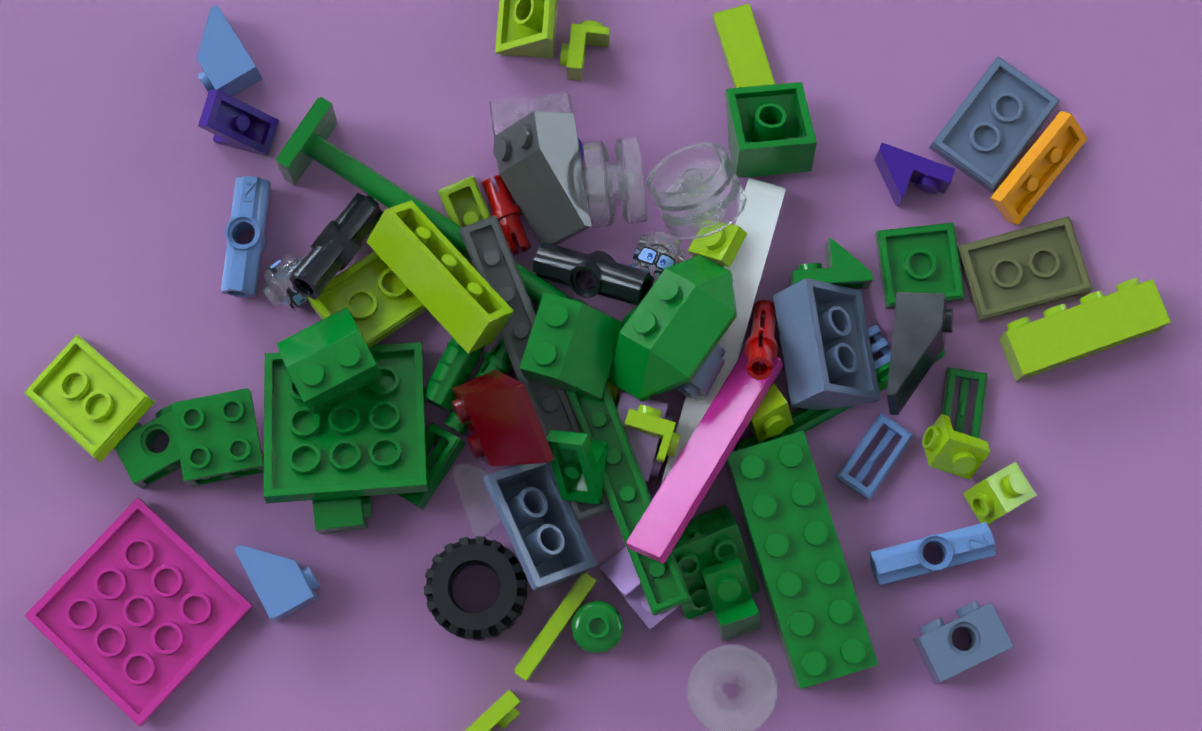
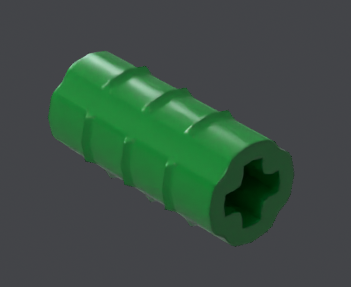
[424,337,485,412]

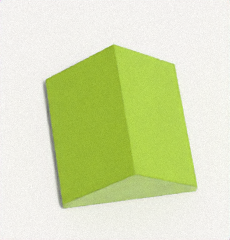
[495,0,559,59]

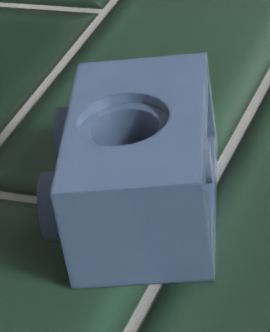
[913,600,1014,683]

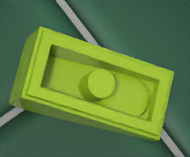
[437,175,491,262]

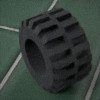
[424,536,528,641]

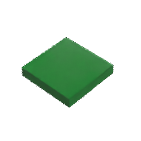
[875,222,965,309]

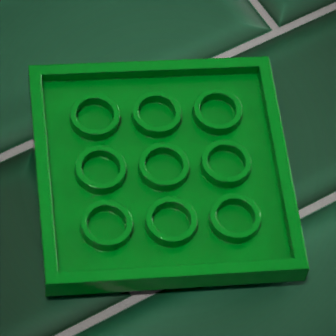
[264,342,428,504]

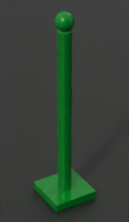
[276,96,588,305]

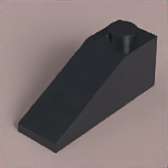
[887,292,954,415]

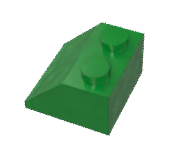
[725,82,817,179]
[520,292,625,400]
[276,307,383,413]

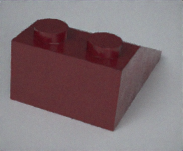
[451,369,554,466]

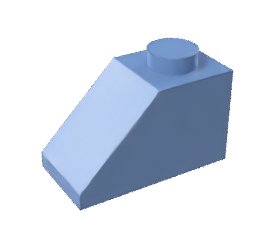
[197,5,262,97]
[234,545,320,622]

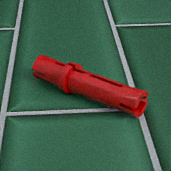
[745,299,778,380]

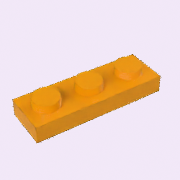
[990,111,1088,226]

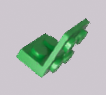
[171,388,264,487]
[672,505,760,620]

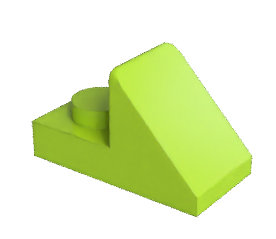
[465,689,522,731]

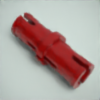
[482,175,531,255]

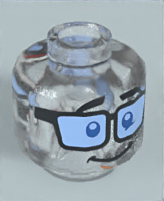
[629,230,686,285]
[262,253,308,311]

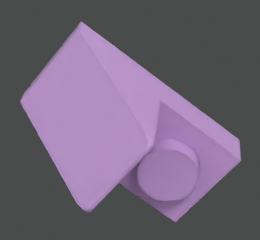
[600,547,679,631]

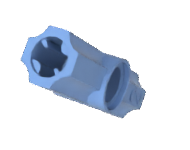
[221,176,271,298]
[869,522,996,586]

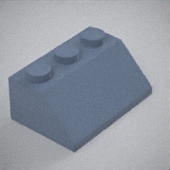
[773,278,881,411]
[483,461,597,592]

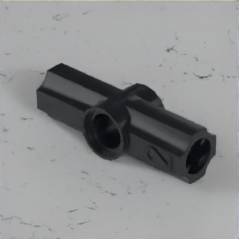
[289,193,383,300]
[533,242,654,306]

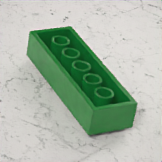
[725,430,878,689]

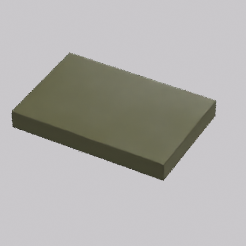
[957,216,1093,322]

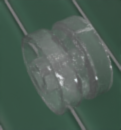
[582,136,648,228]
[646,142,747,240]
[686,645,777,731]

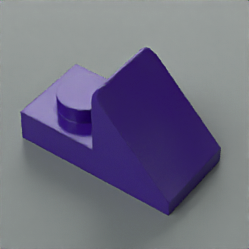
[198,89,279,156]
[874,142,956,207]

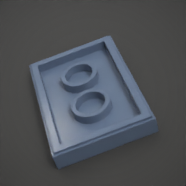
[929,56,1061,193]

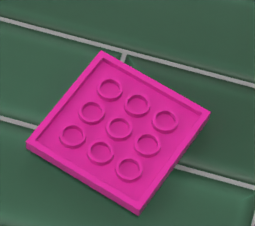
[24,497,255,726]

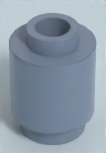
[675,344,726,399]

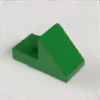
[789,238,873,289]
[546,430,608,505]
[700,557,760,641]

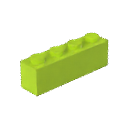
[366,200,514,354]
[999,278,1171,382]

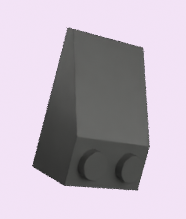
[493,111,592,245]

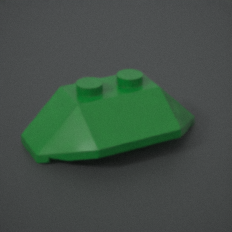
[609,255,737,402]

